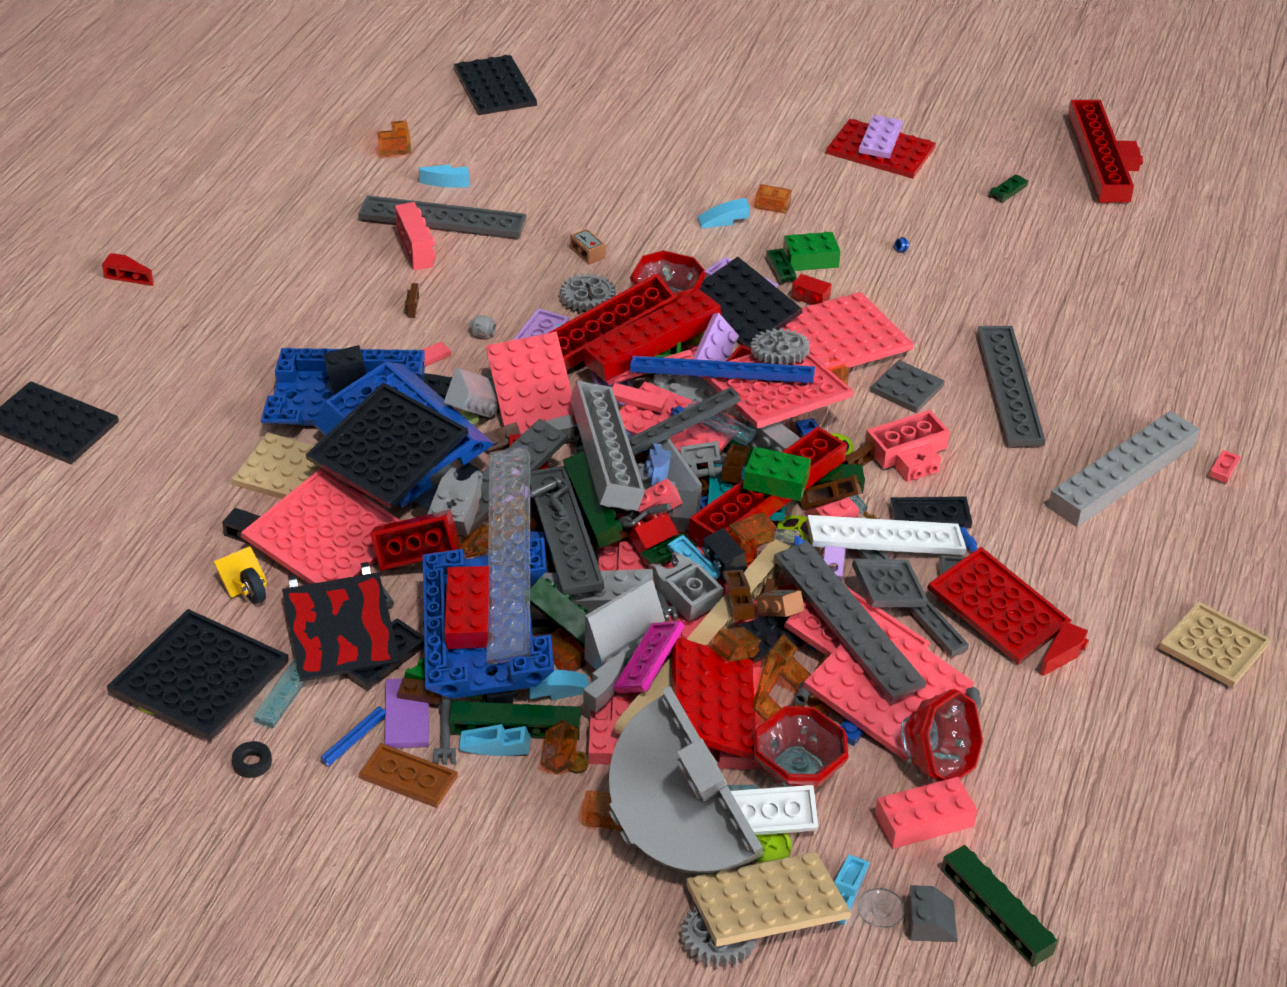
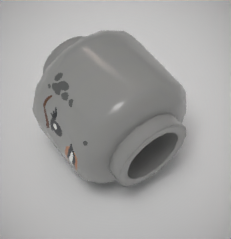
[469,315,496,339]

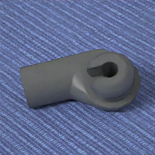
[965,687,981,708]

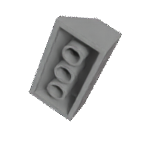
[444,367,498,418]
[646,438,702,511]

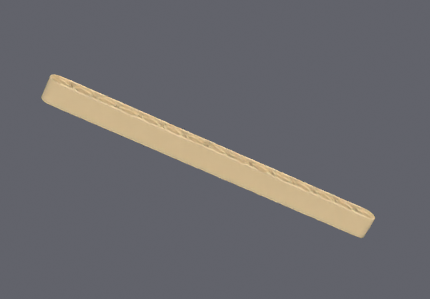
[614,539,792,735]

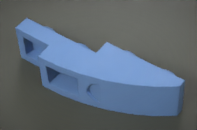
[645,443,671,486]

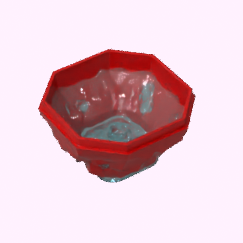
[630,250,706,300]
[901,688,984,782]
[753,706,849,789]

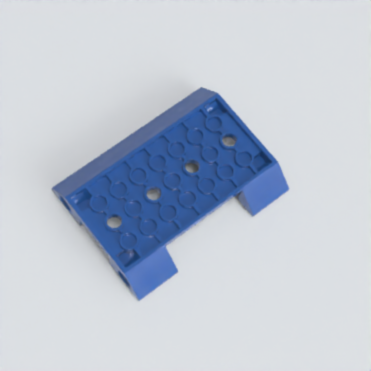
[261,348,425,425]
[314,361,494,508]
[423,537,554,699]

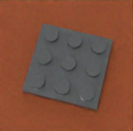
[870,360,945,413]
[852,559,928,607]

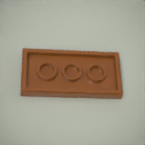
[359,743,458,808]

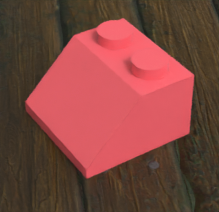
[804,497,859,518]

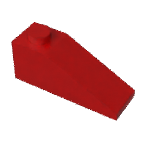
[102,253,154,286]
[1040,621,1089,676]

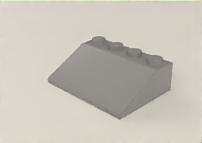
[585,577,665,670]

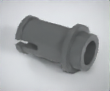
[794,681,813,705]

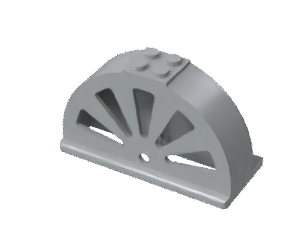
[609,686,764,875]

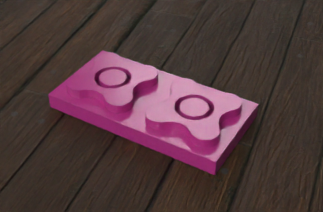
[613,621,685,693]

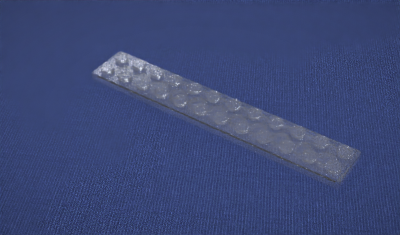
[487,445,530,665]

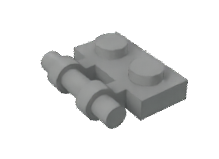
[680,441,723,479]

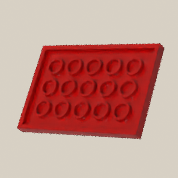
[826,119,936,179]
[927,547,1072,665]
[672,637,756,760]

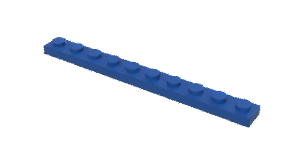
[630,356,815,383]

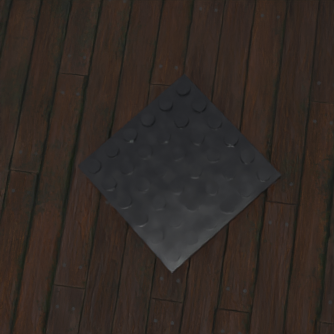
[305,382,469,509]
[107,609,289,741]

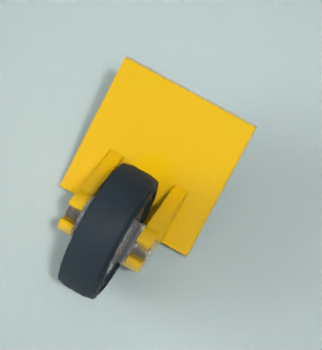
[213,546,267,604]

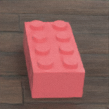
[395,202,436,270]
[865,410,950,469]
[875,777,978,849]

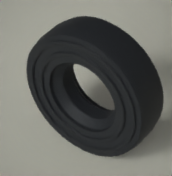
[232,741,272,778]

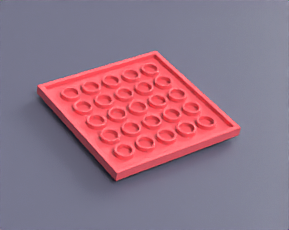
[778,292,914,372]
[701,353,853,429]
[241,468,401,584]
[802,611,975,762]

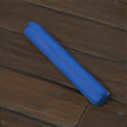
[320,707,386,766]

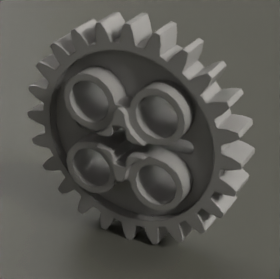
[560,273,616,312]
[751,328,810,365]
[681,906,757,967]

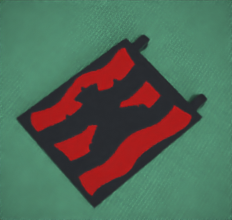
[282,562,401,682]

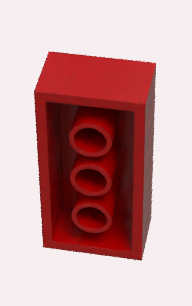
[370,509,461,570]
[445,566,491,649]

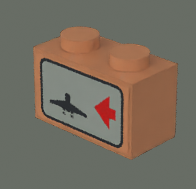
[570,228,606,265]
[756,590,805,617]

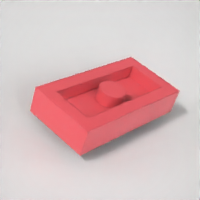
[1209,450,1241,483]

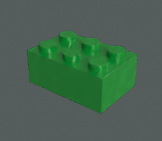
[783,232,841,271]
[743,447,811,501]

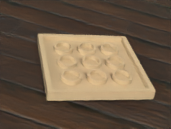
[1159,601,1272,688]

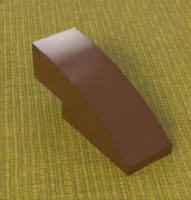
[721,444,750,483]
[800,475,862,509]
[723,569,754,621]

